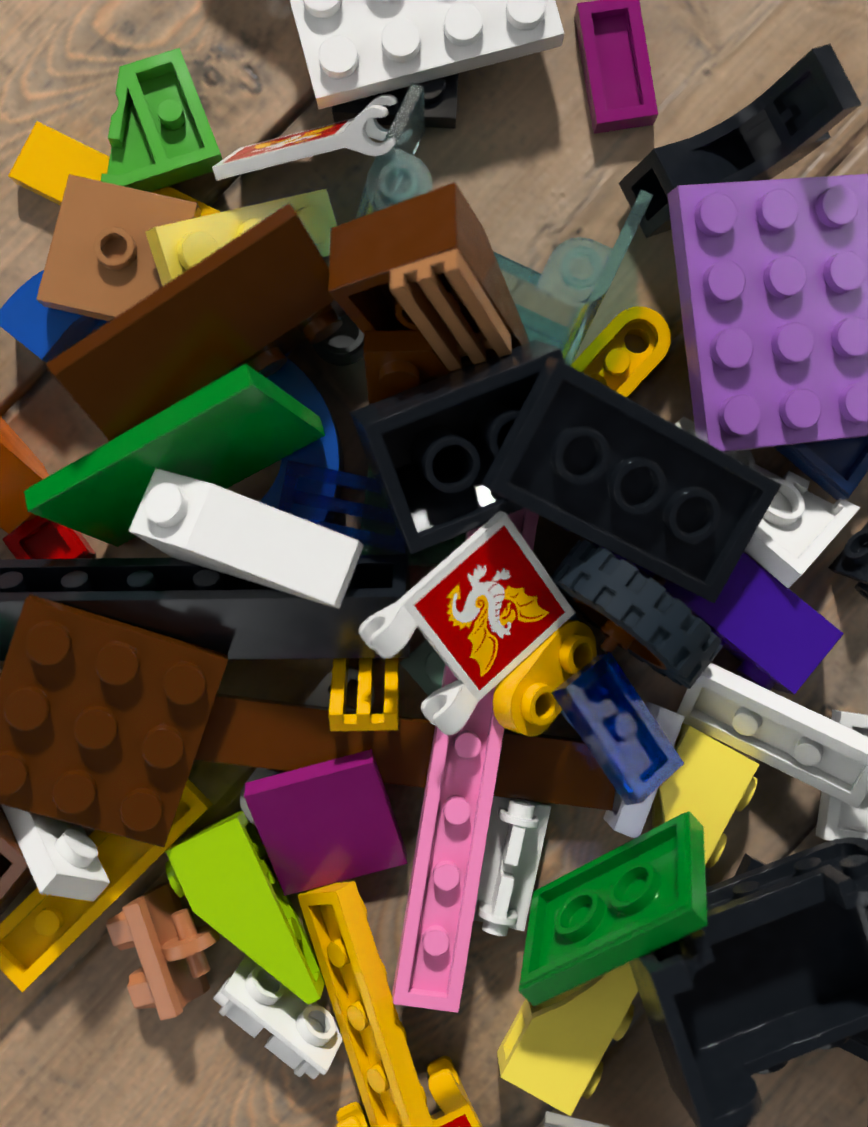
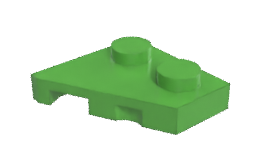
[101,48,222,192]

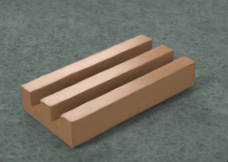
[390,248,512,372]

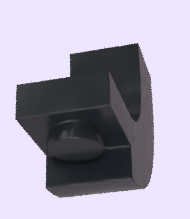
[619,44,862,238]

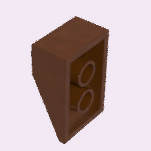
[328,182,530,368]

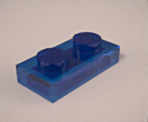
[551,652,684,805]

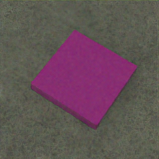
[244,749,408,896]

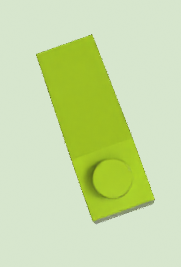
[165,809,325,1005]

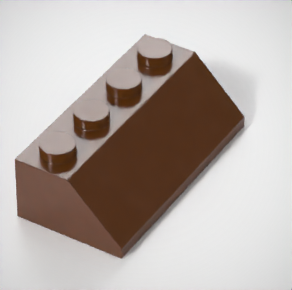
[46,203,347,441]

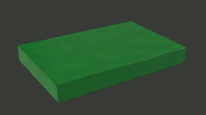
[519,811,708,1006]

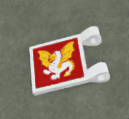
[212,94,404,181]
[359,511,575,736]

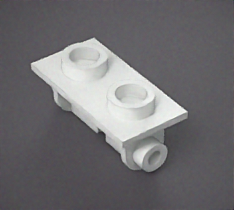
[474,796,551,936]
[213,955,343,1080]

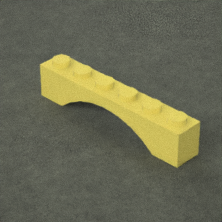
[497,723,760,1117]

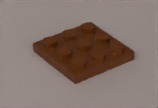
[0,594,228,847]

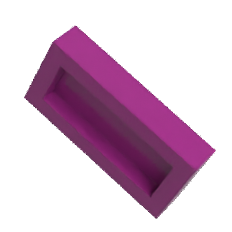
[574,0,658,134]

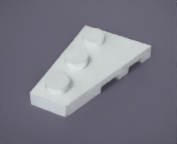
[675,416,860,588]

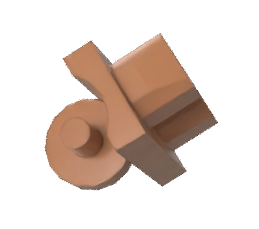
[106,882,220,1021]

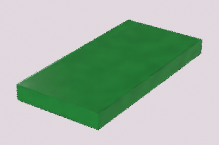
[24,364,325,547]

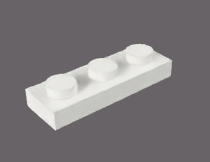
[677,663,868,809]

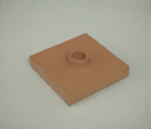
[36,174,201,321]

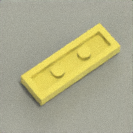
[145,188,337,286]

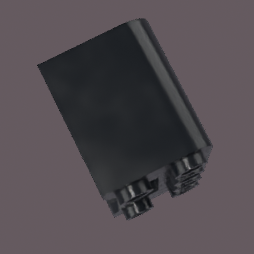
[629,837,868,1127]

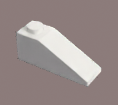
[129,468,364,609]

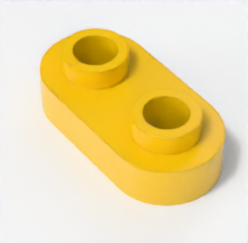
[571,306,671,397]
[493,619,597,736]

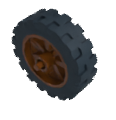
[551,540,722,688]

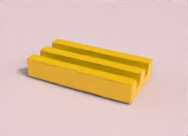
[329,658,399,731]

